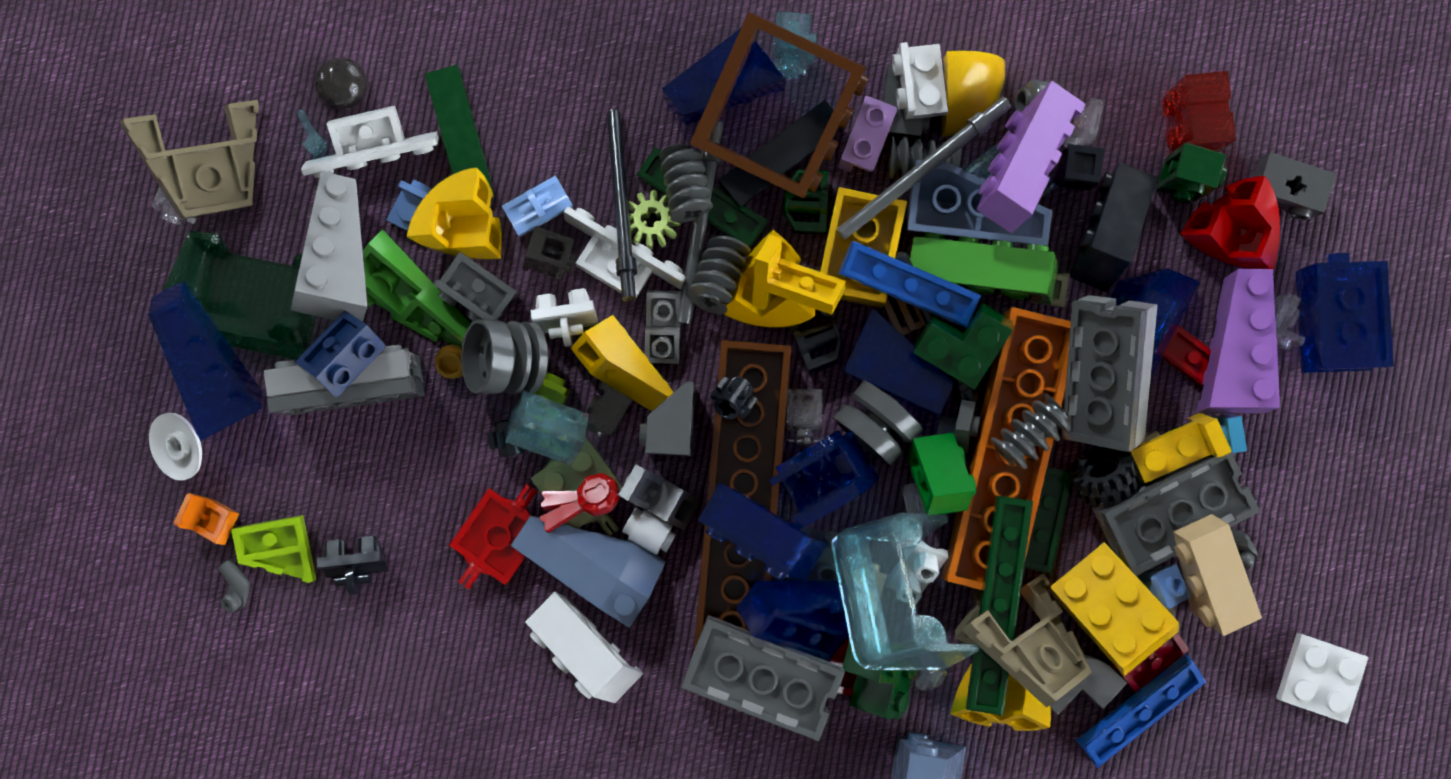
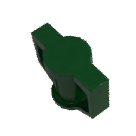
[784,170,829,235]

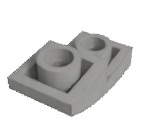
[645,290,682,364]

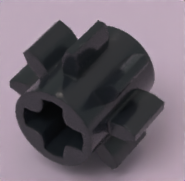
[710,376,758,420]
[487,418,532,457]

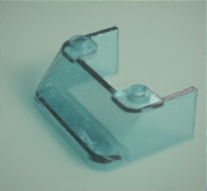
[832,513,979,670]

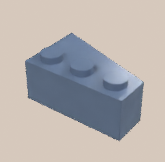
[891,731,966,779]

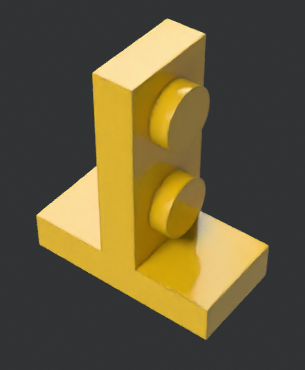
[752,235,846,315]
[1130,413,1232,483]

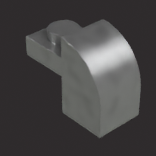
[619,464,701,531]
[1050,655,1127,715]

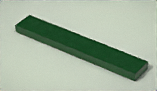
[965,496,1033,715]

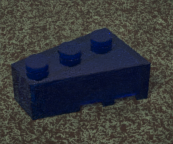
[662,28,786,125]
[841,308,954,417]
[698,483,827,580]
[736,580,872,660]

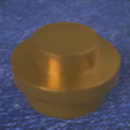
[434,345,463,379]

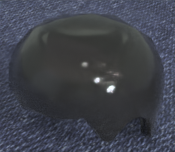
[314,58,368,111]

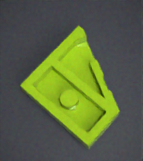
[231,515,316,583]

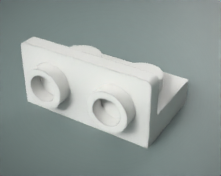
[892,42,948,120]

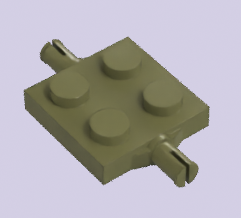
[530,434,623,536]

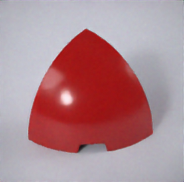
[1180,176,1280,270]

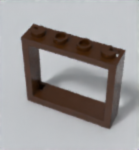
[690,12,870,198]

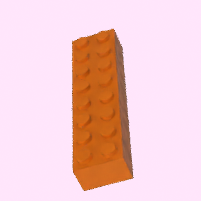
[941,307,1071,590]

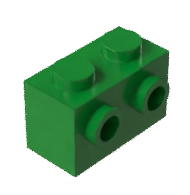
[907,433,976,516]

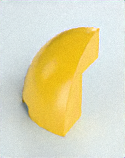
[941,51,1006,137]
[407,168,502,259]
[723,230,815,327]
[950,664,1051,731]

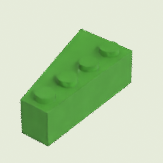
[910,233,1058,305]

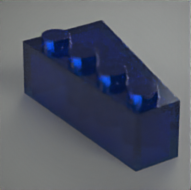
[148,281,262,441]

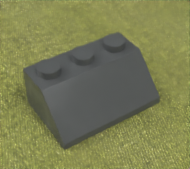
[639,382,696,457]

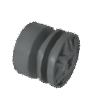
[461,319,548,395]

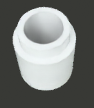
[622,508,676,555]

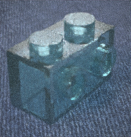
[771,11,817,78]
[505,390,588,465]

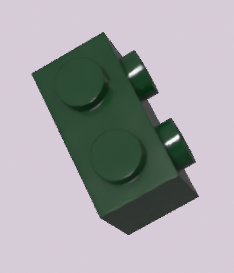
[1156,143,1227,204]

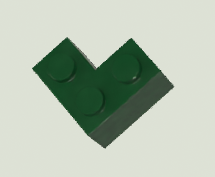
[913,303,1013,390]
[842,635,919,719]

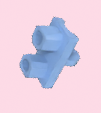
[502,175,573,237]

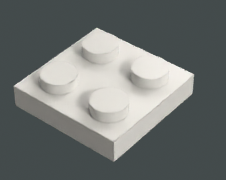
[1276,633,1369,724]

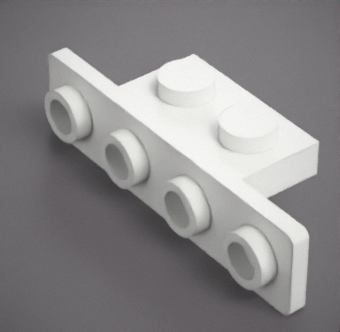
[301,106,439,178]
[563,206,686,301]

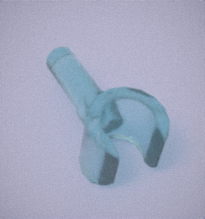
[296,110,327,157]

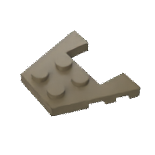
[120,100,259,219]
[962,573,1092,707]

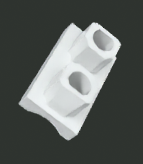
[531,288,598,347]
[886,539,948,605]

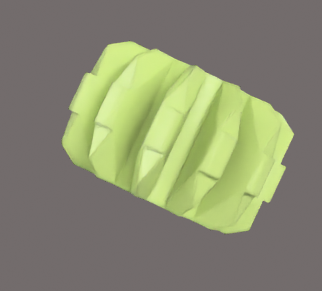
[628,190,681,250]

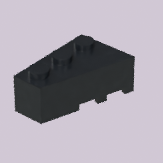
[1069,162,1158,292]

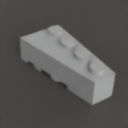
[290,171,367,322]

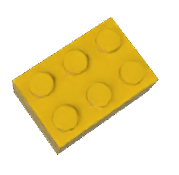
[820,187,907,308]
[1050,542,1179,676]

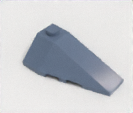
[905,160,1052,246]
[511,515,666,628]

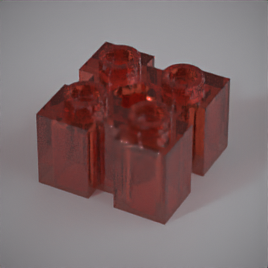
[1162,71,1236,152]

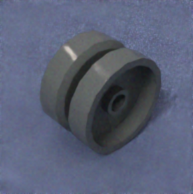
[832,380,923,467]

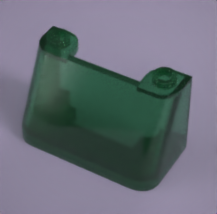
[159,230,317,359]

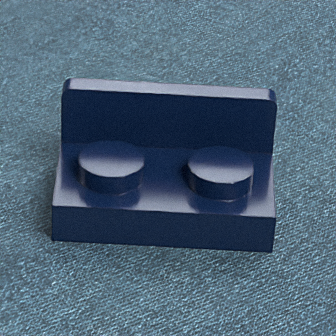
[295,310,385,397]

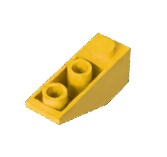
[571,315,674,411]

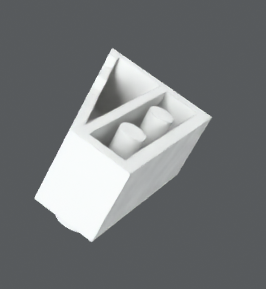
[525,592,644,703]

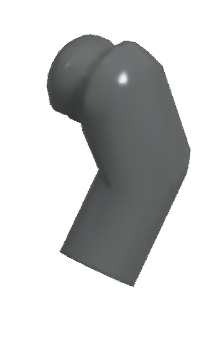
[1230,528,1258,569]
[217,559,250,613]

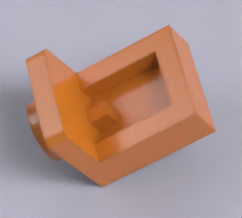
[174,493,239,545]

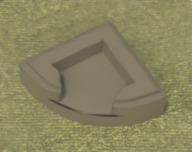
[1030,273,1070,308]

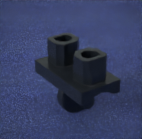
[317,536,388,595]

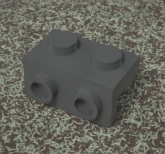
[434,252,518,321]

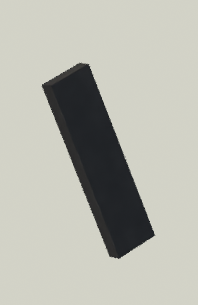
[718,99,844,209]

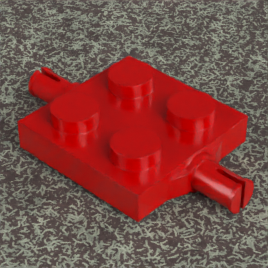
[449,484,538,589]

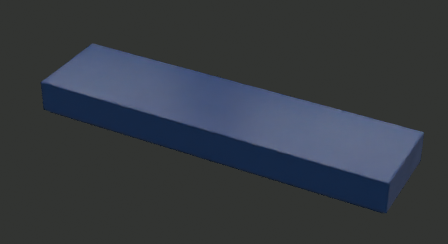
[838,241,981,328]
[1076,654,1206,768]

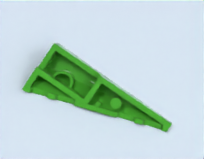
[363,229,471,348]

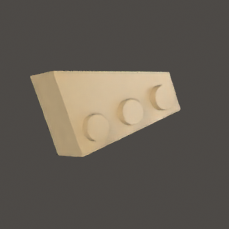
[1173,514,1262,636]

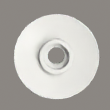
[149,413,202,480]

